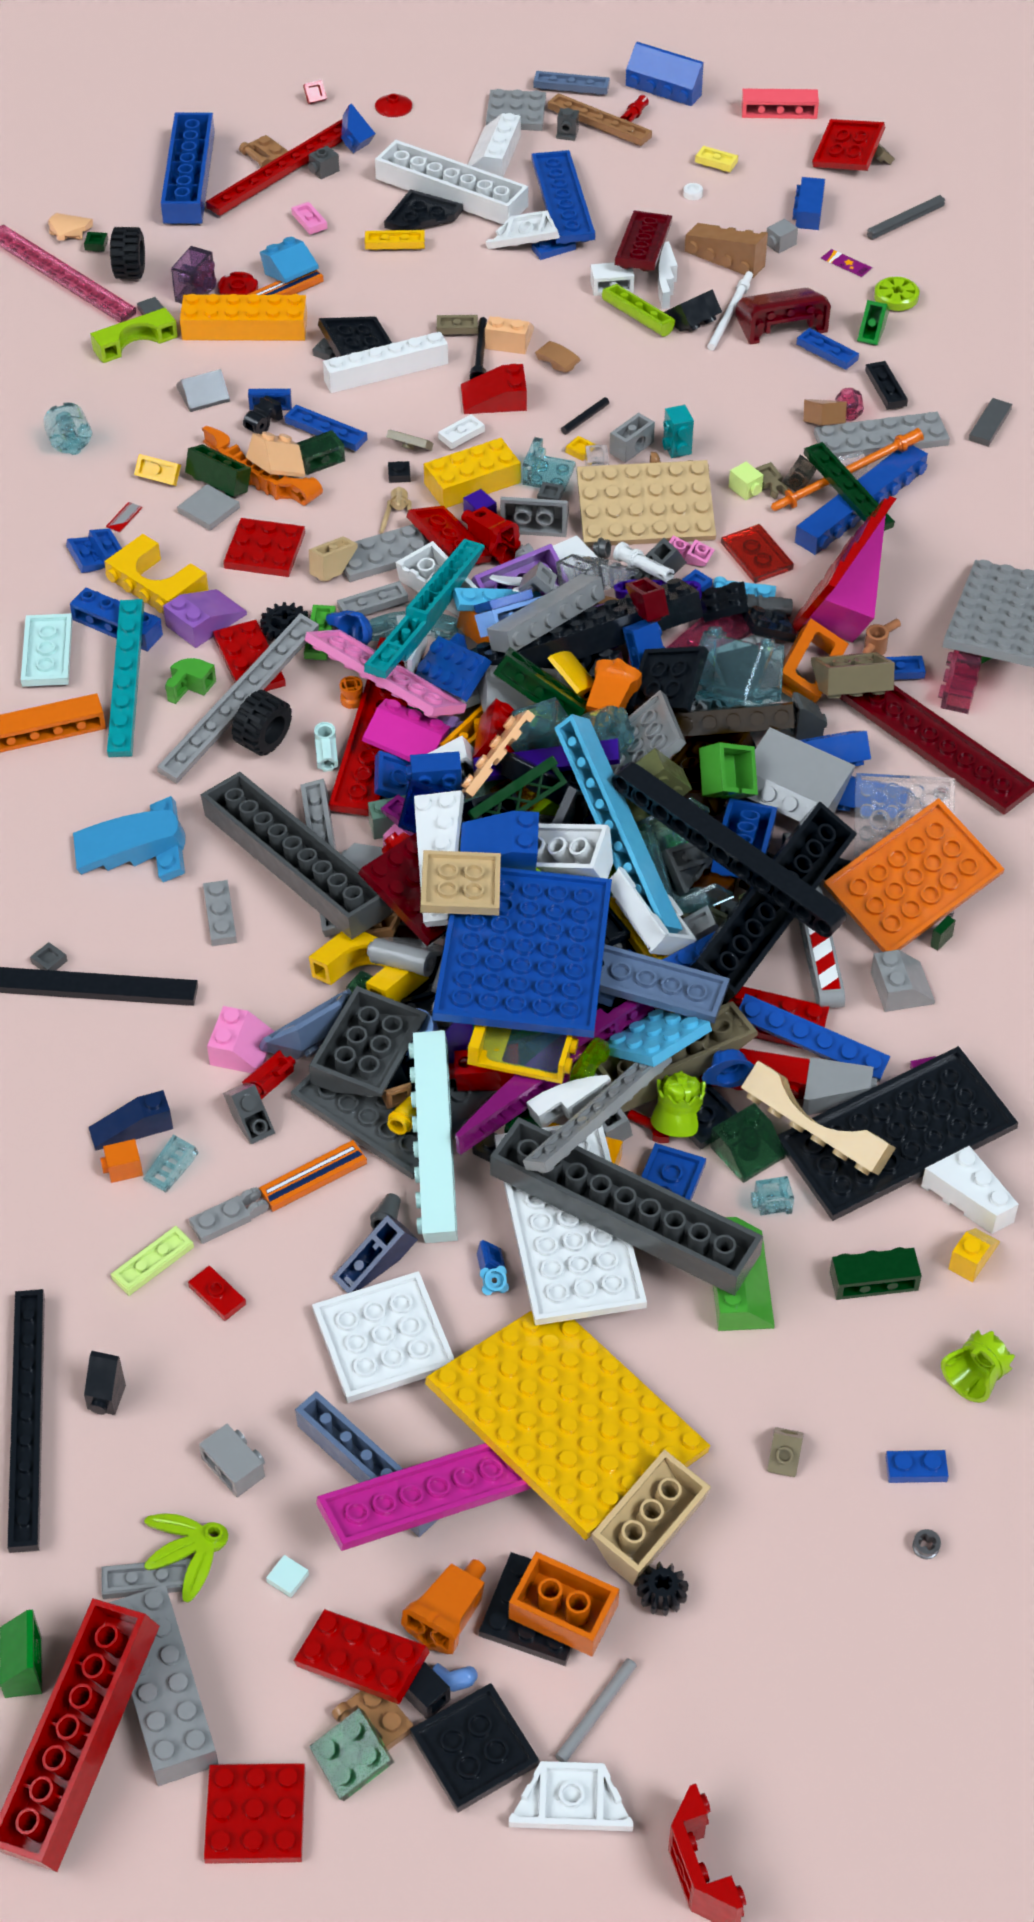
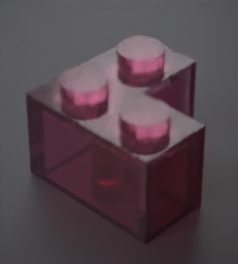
[938,650,983,714]

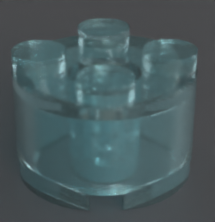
[44,402,92,455]
[581,706,635,753]

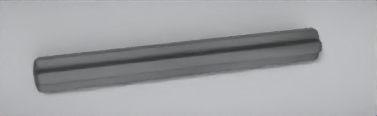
[867,195,945,239]

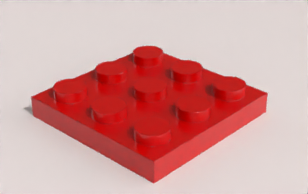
[812,119,886,171]
[224,518,305,577]
[204,1763,306,1864]

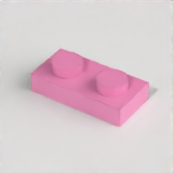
[291,202,327,234]

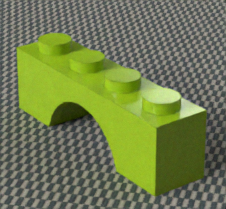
[90,308,178,363]

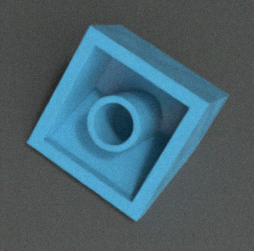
[260,237,319,283]

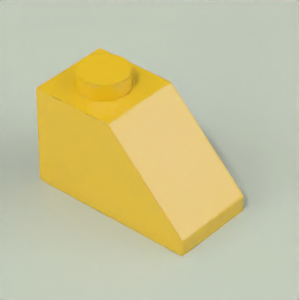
[948,1228,1000,1283]

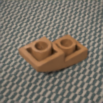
[535,341,581,372]

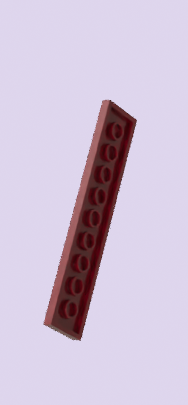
[840,685,1034,815]

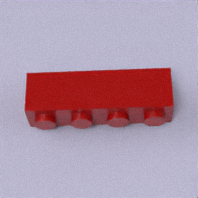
[700,1048,810,1100]

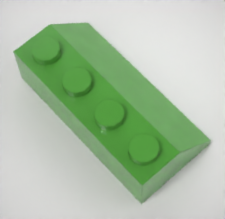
[713,1217,775,1331]

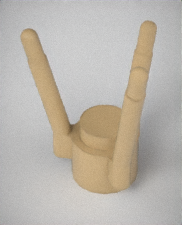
[379,487,413,534]

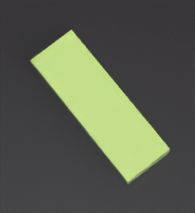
[111,1226,194,1296]

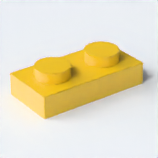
[134,454,181,486]

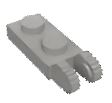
[189,1187,269,1244]

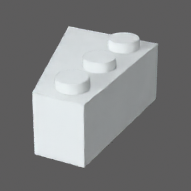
[921,1146,1019,1234]

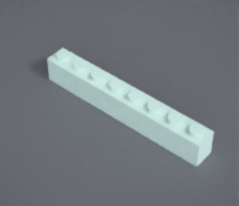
[409,1030,458,1243]

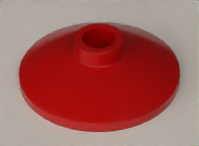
[375,94,412,117]

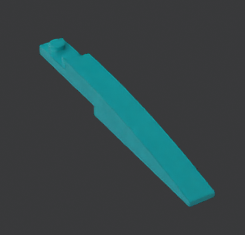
[364,539,485,679]

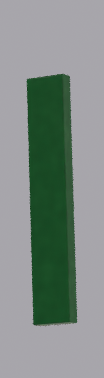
[803,442,895,531]

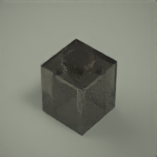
[782,455,817,492]

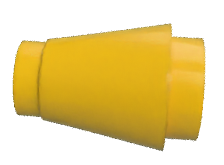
[387,1096,417,1135]

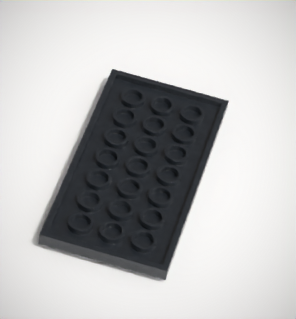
[776,1046,1018,1221]

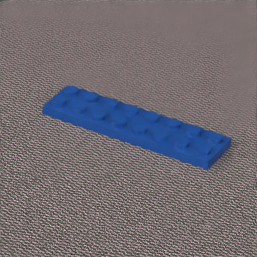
[531,150,595,244]

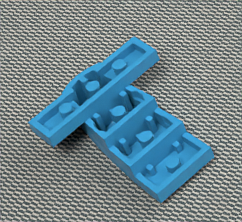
[73,796,186,882]

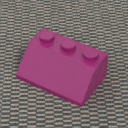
[362,698,450,762]

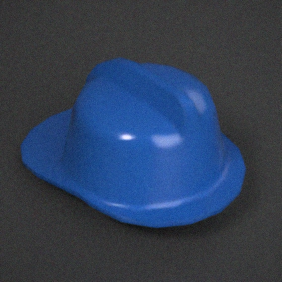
[702,1049,755,1088]

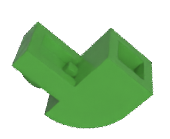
[165,658,216,704]

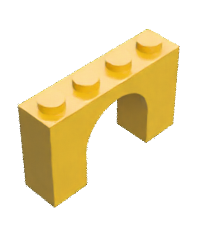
[104,534,209,614]
[309,931,429,1002]

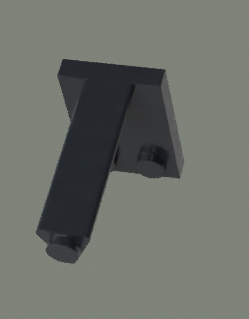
[499,752,590,824]

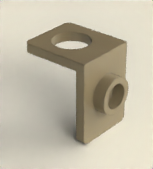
[767,1427,803,1477]

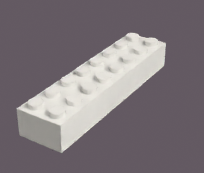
[375,140,528,225]

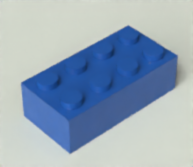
[711,798,778,878]

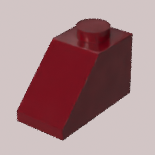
[625,577,669,622]

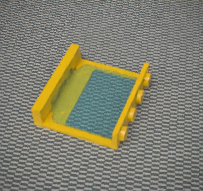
[467,1025,579,1084]

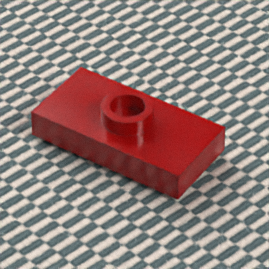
[188,1265,246,1321]

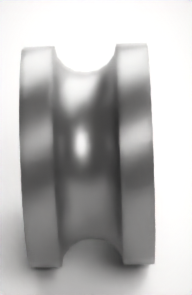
[912,1529,941,1559]

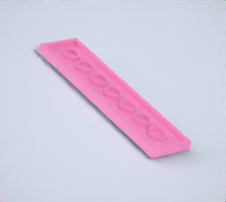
[305,630,467,718]

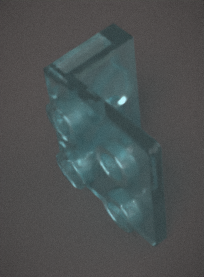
[523,437,575,492]

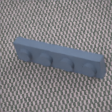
[533,71,610,95]

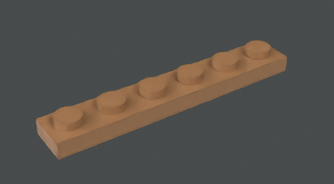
[548,93,652,146]

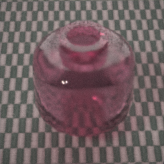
[835,388,864,421]

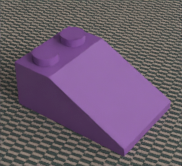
[163,589,247,648]

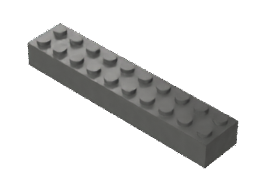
[200,772,392,940]
[490,1117,763,1296]

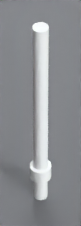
[707,271,753,351]

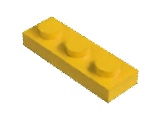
[365,230,425,250]

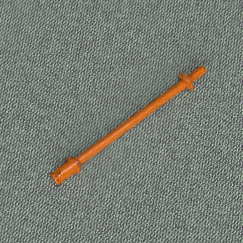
[771,428,924,511]

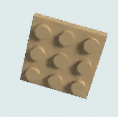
[420,850,501,916]

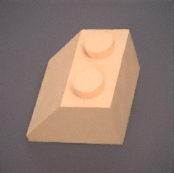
[485,316,534,354]
[246,432,305,478]

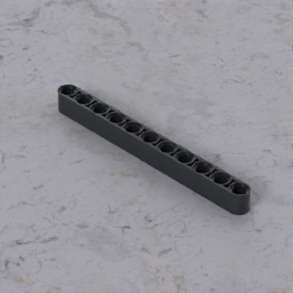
[611,762,847,938]

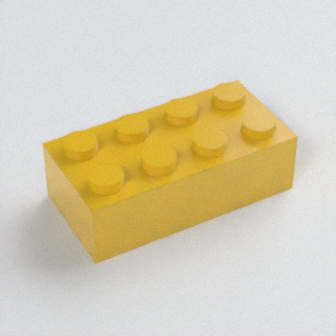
[423,438,521,508]

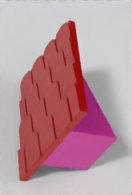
[792,496,897,643]

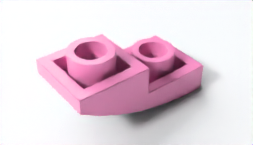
[669,535,715,566]

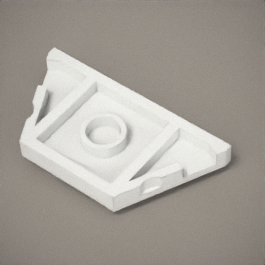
[486,210,560,249]
[509,1761,633,1832]

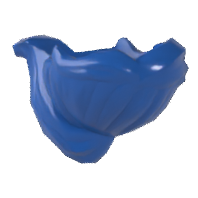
[326,610,373,645]

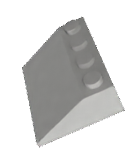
[747,727,856,822]

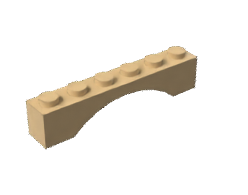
[741,1061,896,1175]

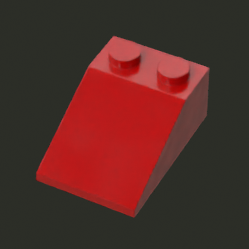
[461,364,527,414]

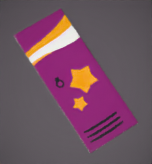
[820,249,873,277]

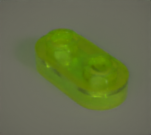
[570,1037,610,1081]

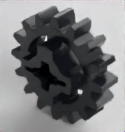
[260,602,310,640]

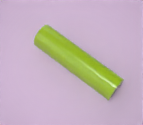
[602,284,675,337]

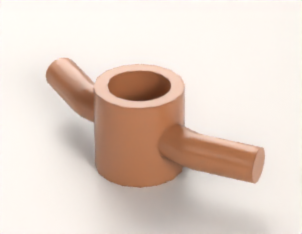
[862,618,901,655]

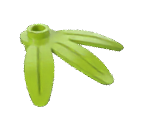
[144,1514,228,1602]

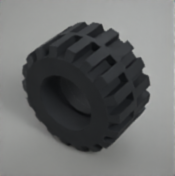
[110,227,145,279]
[232,690,292,756]

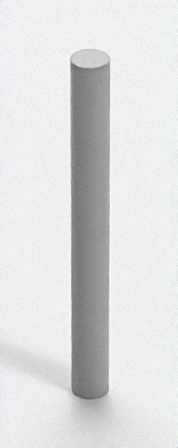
[555,1658,637,1762]

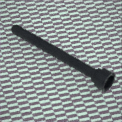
[469,317,487,380]

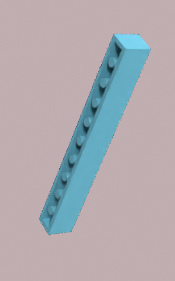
[554,714,683,934]

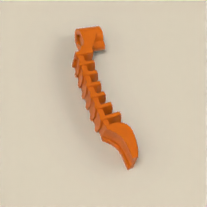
[202,426,323,505]

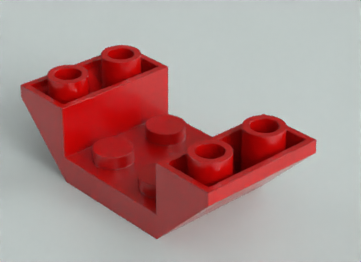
[668,1783,746,1922]

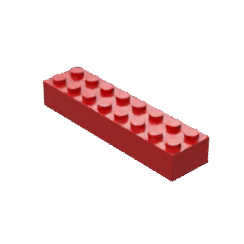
[0,1598,160,1872]

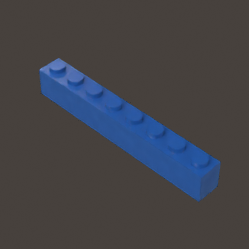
[795,445,928,555]

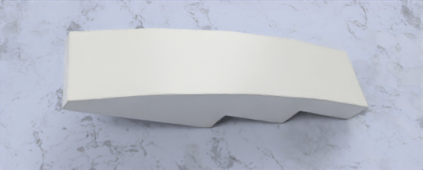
[658,241,678,309]

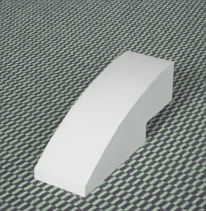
[527,1075,611,1128]

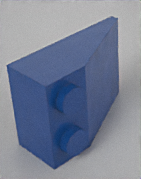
[460,811,539,871]

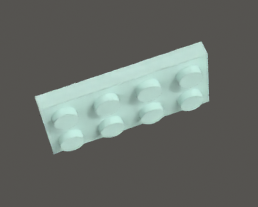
[21,613,73,687]

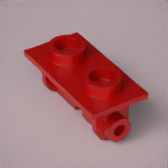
[242,1050,296,1099]

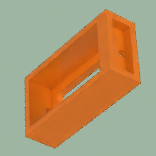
[774,618,849,703]

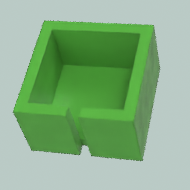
[699,742,758,800]

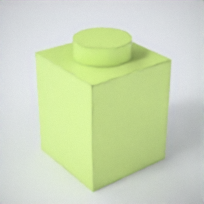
[729,462,763,500]

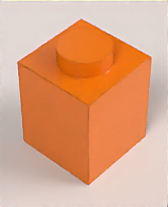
[100,1139,143,1183]

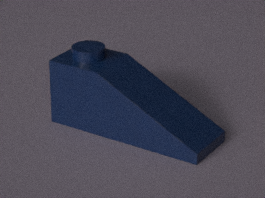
[89,1090,173,1151]
[332,1215,418,1293]

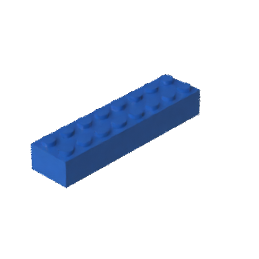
[161,112,215,225]

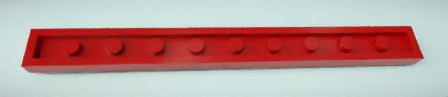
[206,119,343,216]

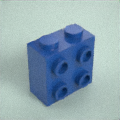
[406,751,462,804]

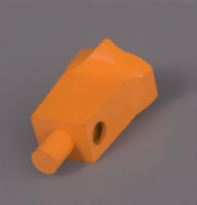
[586,658,642,735]
[401,1559,486,1654]

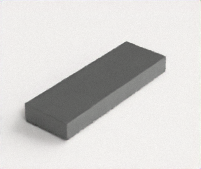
[969,398,1012,446]

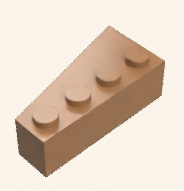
[685,223,768,278]

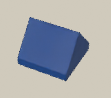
[477,1240,506,1271]

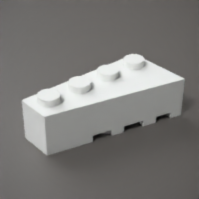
[395,541,478,617]

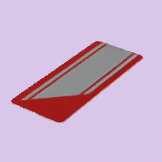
[106,502,142,532]

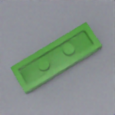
[304,605,336,660]

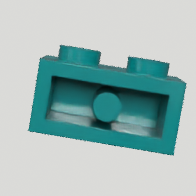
[662,405,694,458]

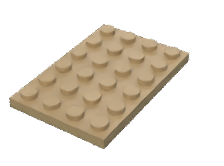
[576,460,716,547]

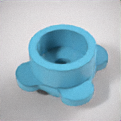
[479,1266,509,1295]

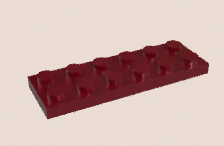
[615,210,672,272]

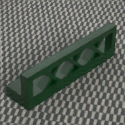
[493,647,587,720]
[467,755,568,820]

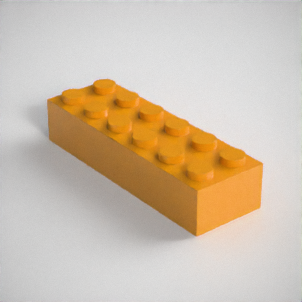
[180,294,307,341]

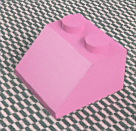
[207,1006,275,1073]

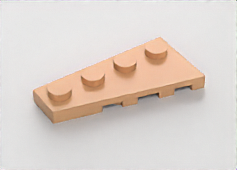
[461,710,535,799]

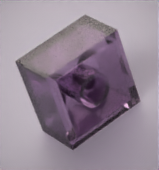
[171,246,217,304]

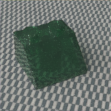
[710,1103,786,1183]

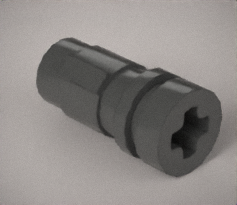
[747,594,793,617]

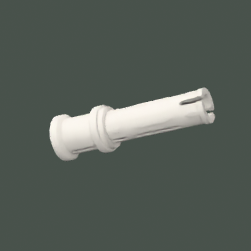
[613,542,675,583]

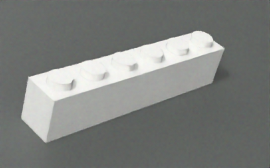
[323,332,448,393]

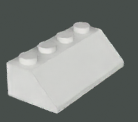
[468,113,521,177]
[536,823,613,879]

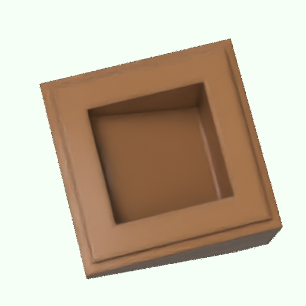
[382,1083,412,1109]

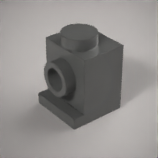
[556,108,579,141]

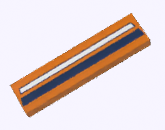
[247,270,324,295]
[259,1140,367,1212]

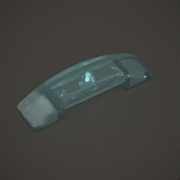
[369,611,458,641]

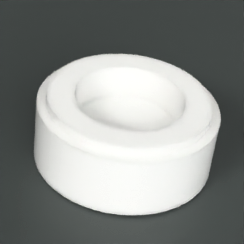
[683,183,703,200]

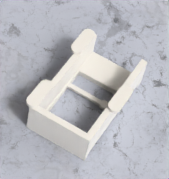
[610,867,697,956]

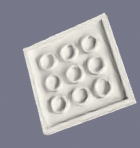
[312,1271,454,1403]

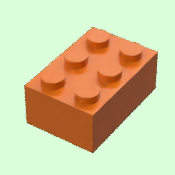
[509,1551,619,1657]

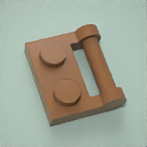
[239,135,288,168]
[331,1691,414,1762]

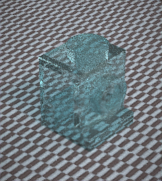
[751,1176,794,1215]

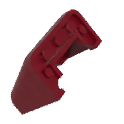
[735,288,831,345]

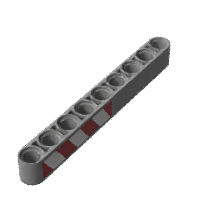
[782,832,845,1008]

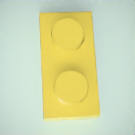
[695,146,738,172]

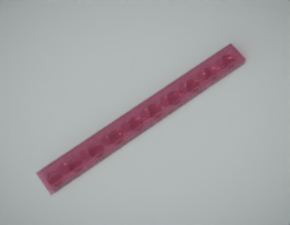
[0,224,136,323]

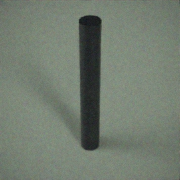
[561,397,609,435]

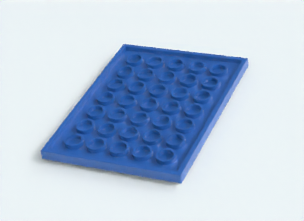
[432,867,612,1038]

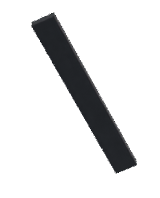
[0,967,198,1006]

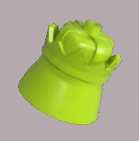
[651,1071,706,1137]
[941,1330,1015,1403]

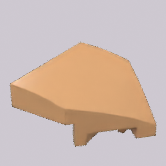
[48,213,93,241]

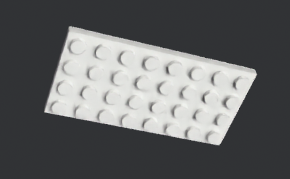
[495,1125,647,1326]

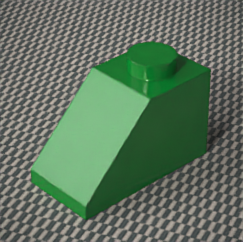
[857,300,890,345]

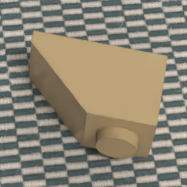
[309,536,358,581]

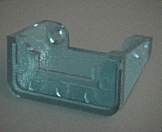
[696,626,784,706]

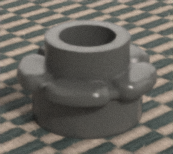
[593,537,611,560]

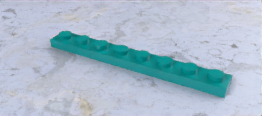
[107,599,144,757]

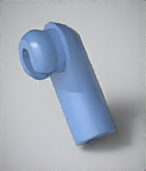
[432,1663,478,1692]

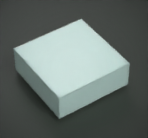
[266,1555,309,1598]

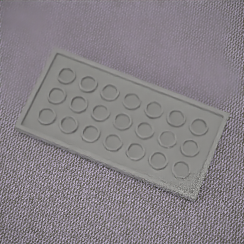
[942,560,1034,667]

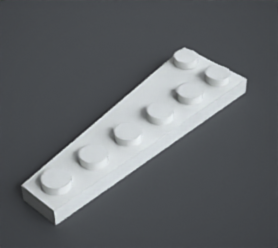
[414,790,464,927]

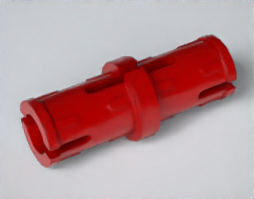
[620,95,649,122]

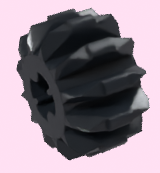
[637,1562,689,1617]

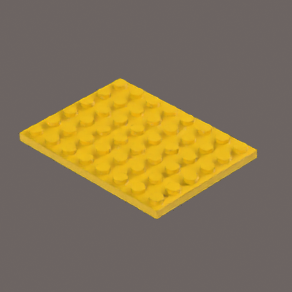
[425,1310,710,1540]

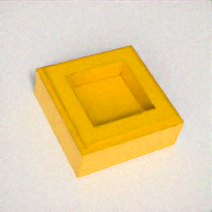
[565,436,595,461]

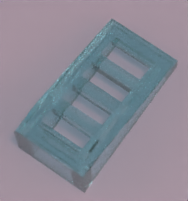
[143,1134,199,1192]

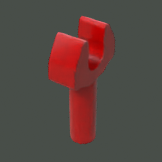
[627,1109,670,1143]

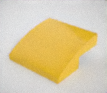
[548,651,594,697]

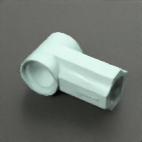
[314,722,338,772]

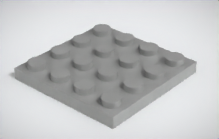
[600,690,686,775]

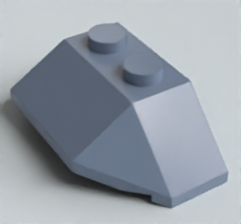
[259,988,351,1059]

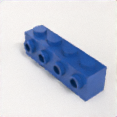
[70,587,163,652]

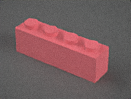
[741,88,819,119]

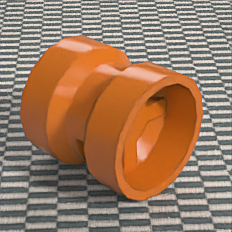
[340,676,363,709]

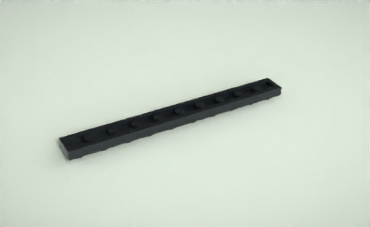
[7,1289,45,1553]

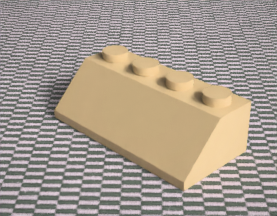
[591,1449,711,1585]

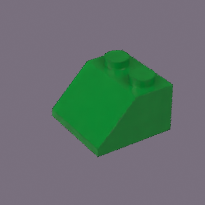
[0,1609,42,1698]

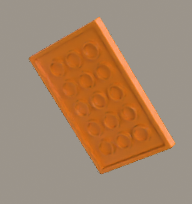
[823,798,1005,952]

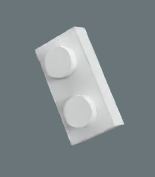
[438,414,485,449]

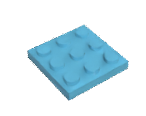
[601,1009,712,1067]

